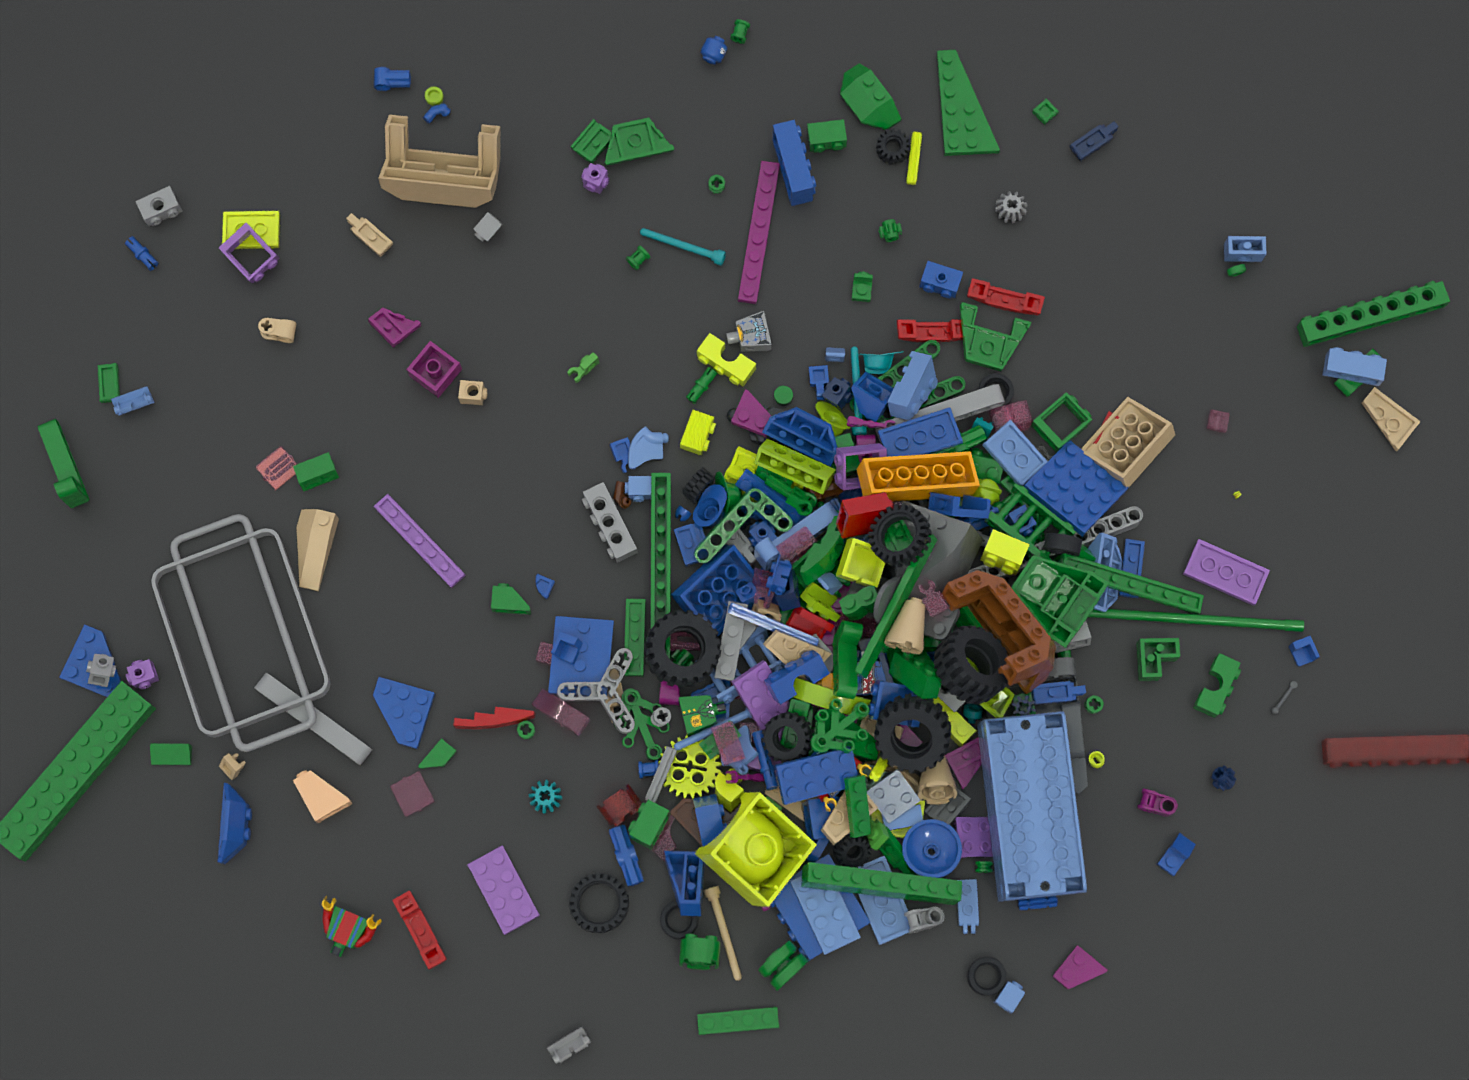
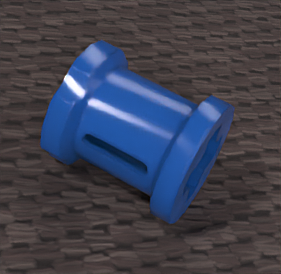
[638,760,659,779]

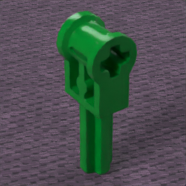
[764,475,817,516]

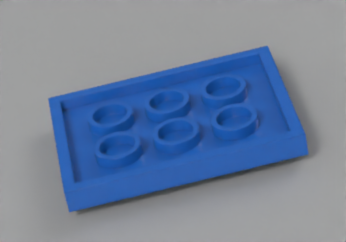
[548,616,614,697]

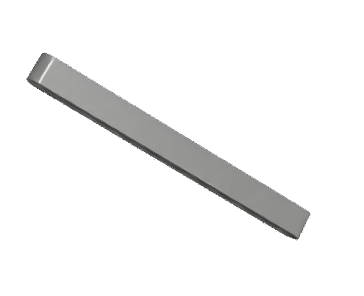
[968,506,1143,578]

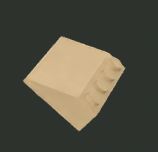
[1081,397,1175,488]

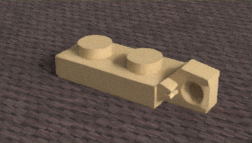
[346,213,393,257]

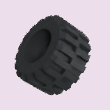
[761,712,814,763]

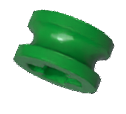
[708,175,725,194]
[1084,695,1103,714]
[517,721,535,739]
[975,861,993,873]

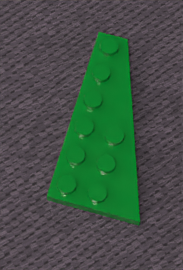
[937,50,1000,156]

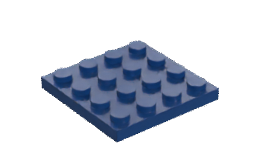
[1024,441,1129,537]

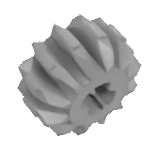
[995,191,1027,223]

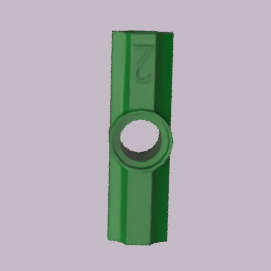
[933,425,987,454]

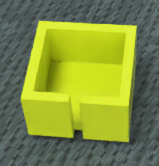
[980,529,1029,575]
[836,538,885,588]

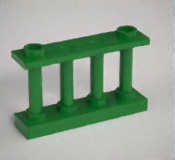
[984,483,1076,561]

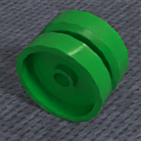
[758,940,809,991]

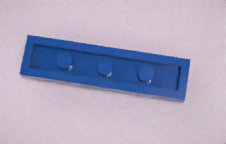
[735,468,807,526]

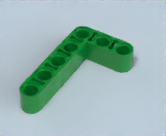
[38,418,90,509]
[693,488,793,563]

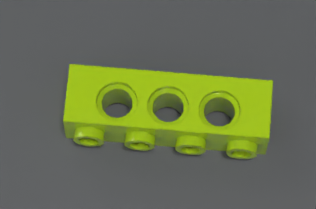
[754,439,836,495]

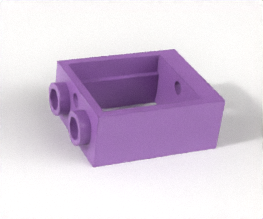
[219,223,280,283]
[834,443,887,490]

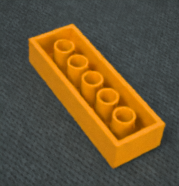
[857,452,980,502]

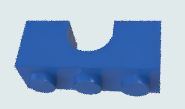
[764,650,830,705]

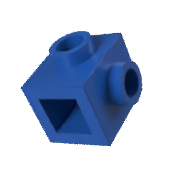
[748,520,778,547]

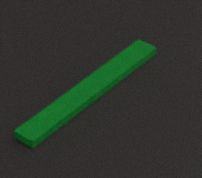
[855,534,937,679]
[1060,553,1204,615]

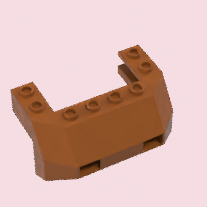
[940,570,1056,694]

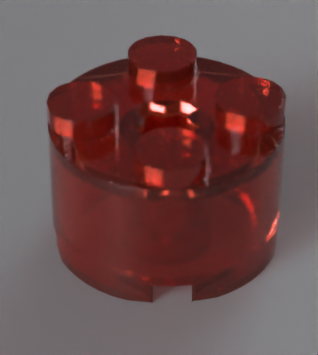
[596,784,642,827]

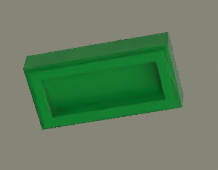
[97,363,120,403]

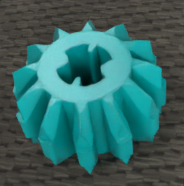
[529,780,563,814]

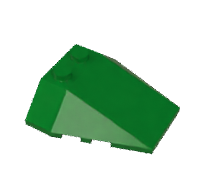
[1011,556,1110,648]

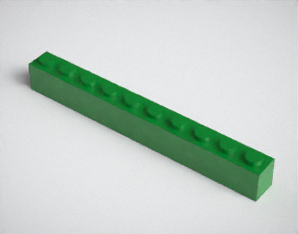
[651,473,671,660]

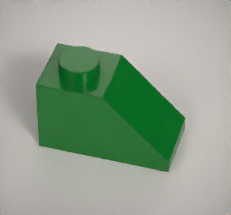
[491,583,531,615]

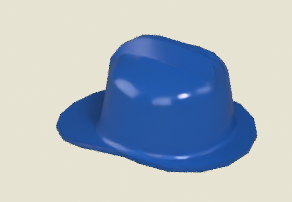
[693,484,727,527]

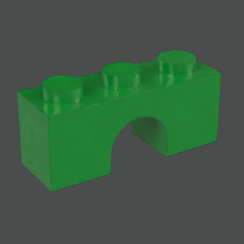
[1193,653,1241,718]

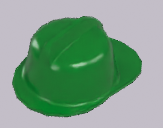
[715,471,742,516]

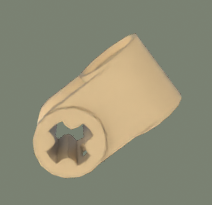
[258,318,297,343]

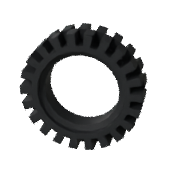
[868,504,932,567]

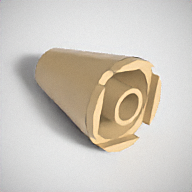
[884,597,925,654]
[918,755,958,805]

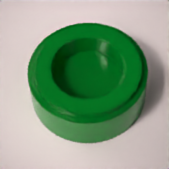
[1226,264,1247,277]
[774,386,793,406]

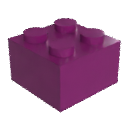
[406,341,462,398]

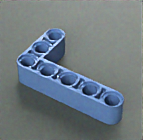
[754,502,838,572]

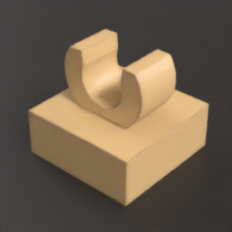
[219,753,246,780]

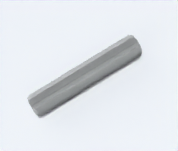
[645,747,677,803]

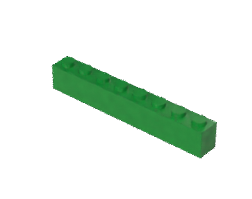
[801,862,962,905]

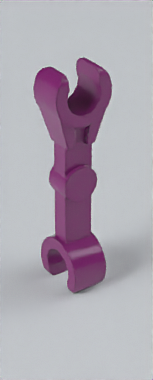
[847,416,895,429]
[726,770,764,784]

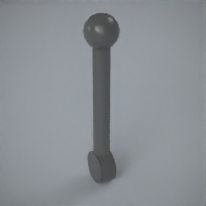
[1271,681,1298,715]

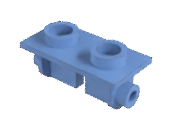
[111,386,154,416]

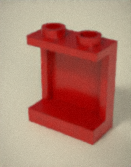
[786,606,835,640]

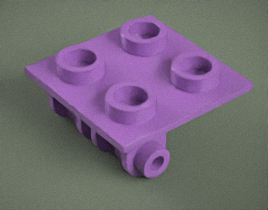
[954,817,993,858]

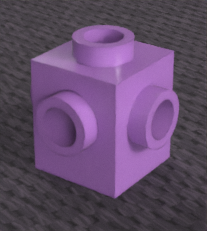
[581,163,610,194]
[126,659,159,690]

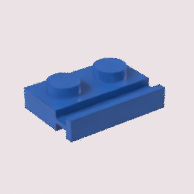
[674,523,708,567]

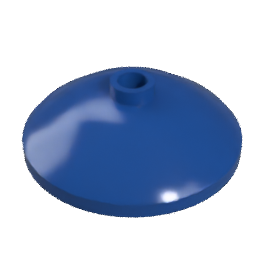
[902,819,962,878]

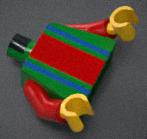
[322,896,382,957]

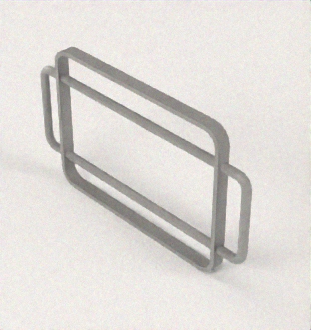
[151,514,331,752]

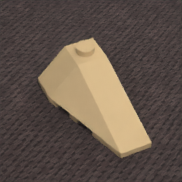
[296,509,339,592]

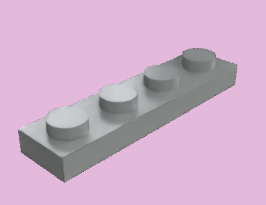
[715,601,748,681]

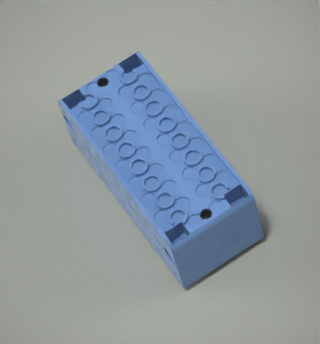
[977,711,1087,902]

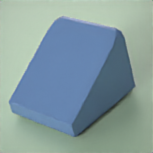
[825,348,845,362]
[817,572,843,595]

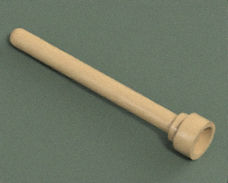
[703,886,742,981]

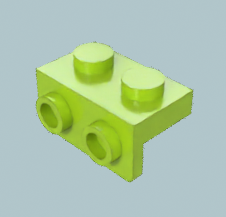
[800,582,841,622]

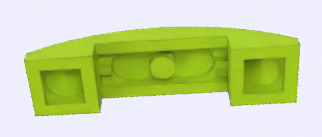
[793,677,871,719]

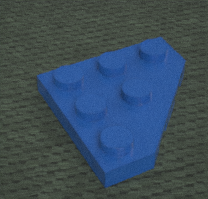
[59,624,121,697]
[373,677,435,749]

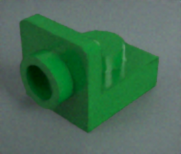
[852,272,873,302]

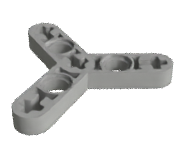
[557,648,635,734]

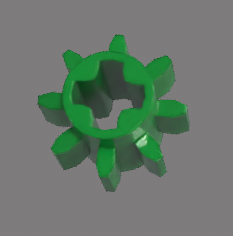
[879,219,902,242]
[671,649,694,666]

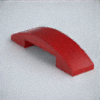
[967,278,1045,315]
[897,320,963,342]
[392,890,447,970]

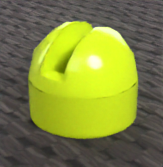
[1089,751,1105,769]

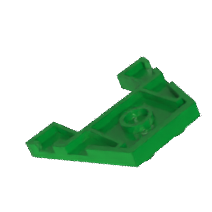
[960,302,1031,371]

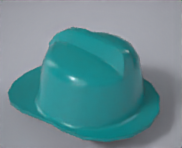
[858,351,904,374]

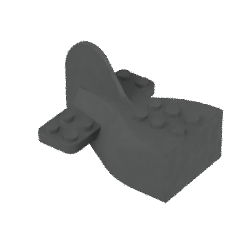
[846,500,983,641]

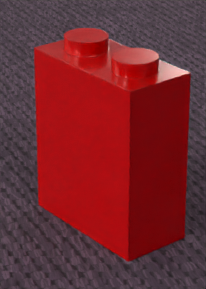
[836,492,893,539]

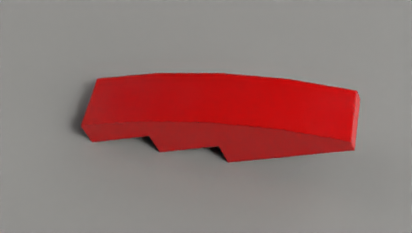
[453,707,536,730]

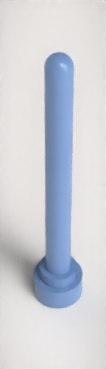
[674,708,752,750]

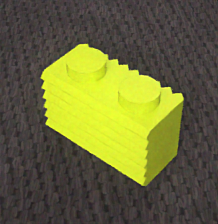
[680,410,716,456]

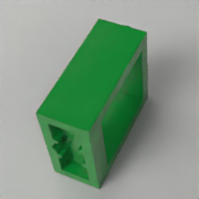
[1031,392,1092,453]

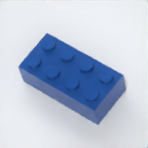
[772,120,816,206]

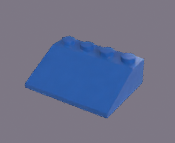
[671,544,767,637]

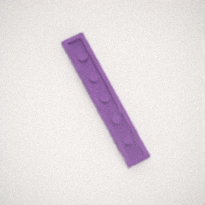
[374,494,466,588]

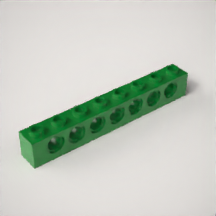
[1297,281,1450,347]

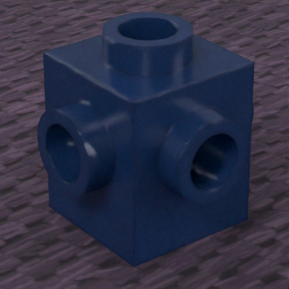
[822,377,853,410]

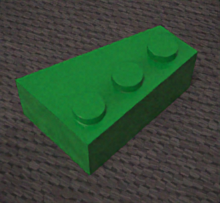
[889,651,941,699]
[819,709,878,762]

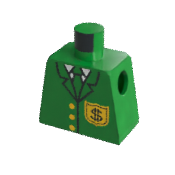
[679,695,726,736]

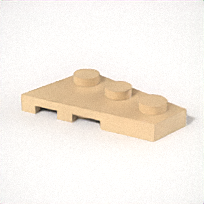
[1362,387,1420,452]

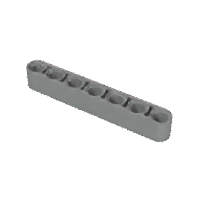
[875,384,1005,444]
[254,673,372,766]

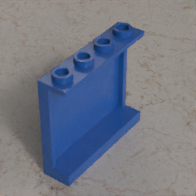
[770,854,871,961]

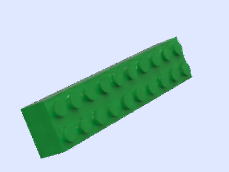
[0,681,156,862]

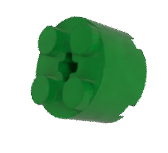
[679,934,721,970]

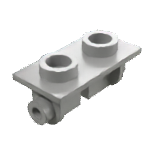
[547,1027,591,1064]

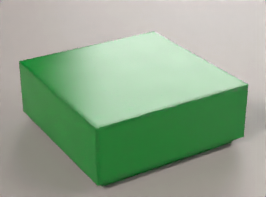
[1032,99,1059,125]

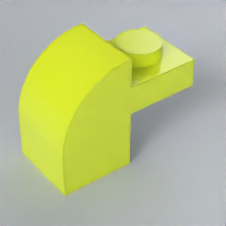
[715,768,744,812]

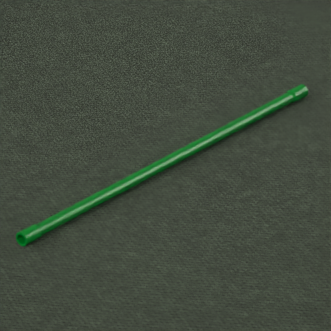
[1088,609,1304,632]

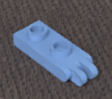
[957,879,979,934]

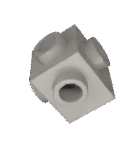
[86,654,116,687]

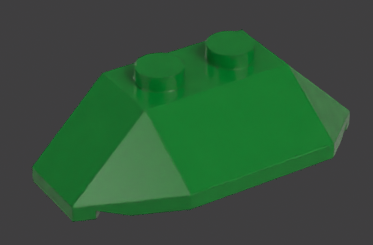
[840,63,902,130]

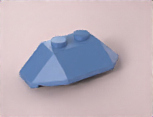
[1088,533,1123,612]

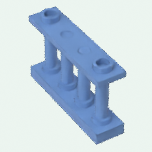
[695,626,785,704]

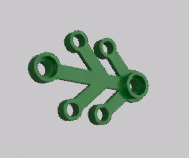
[614,689,670,761]
[811,698,869,753]

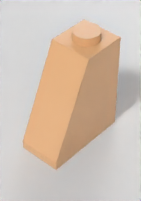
[293,770,353,823]

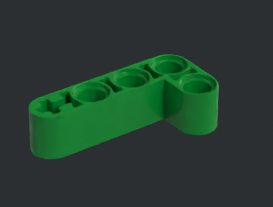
[833,620,863,700]

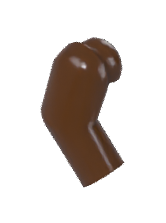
[613,481,631,509]

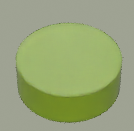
[425,87,444,106]

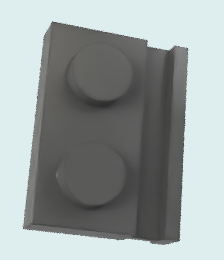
[924,788,972,826]

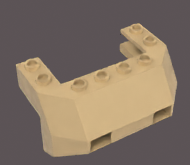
[379,115,500,208]

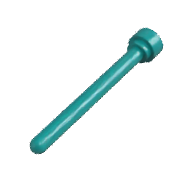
[640,228,726,266]
[851,346,867,436]

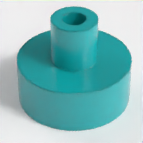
[963,704,983,724]

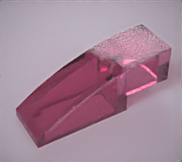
[531,689,590,736]

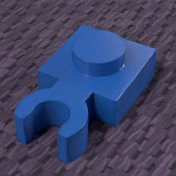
[609,437,636,473]

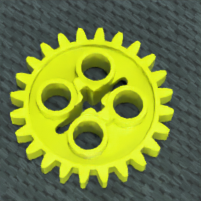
[658,735,721,799]

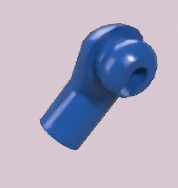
[423,103,451,123]

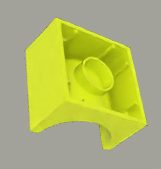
[695,792,817,907]

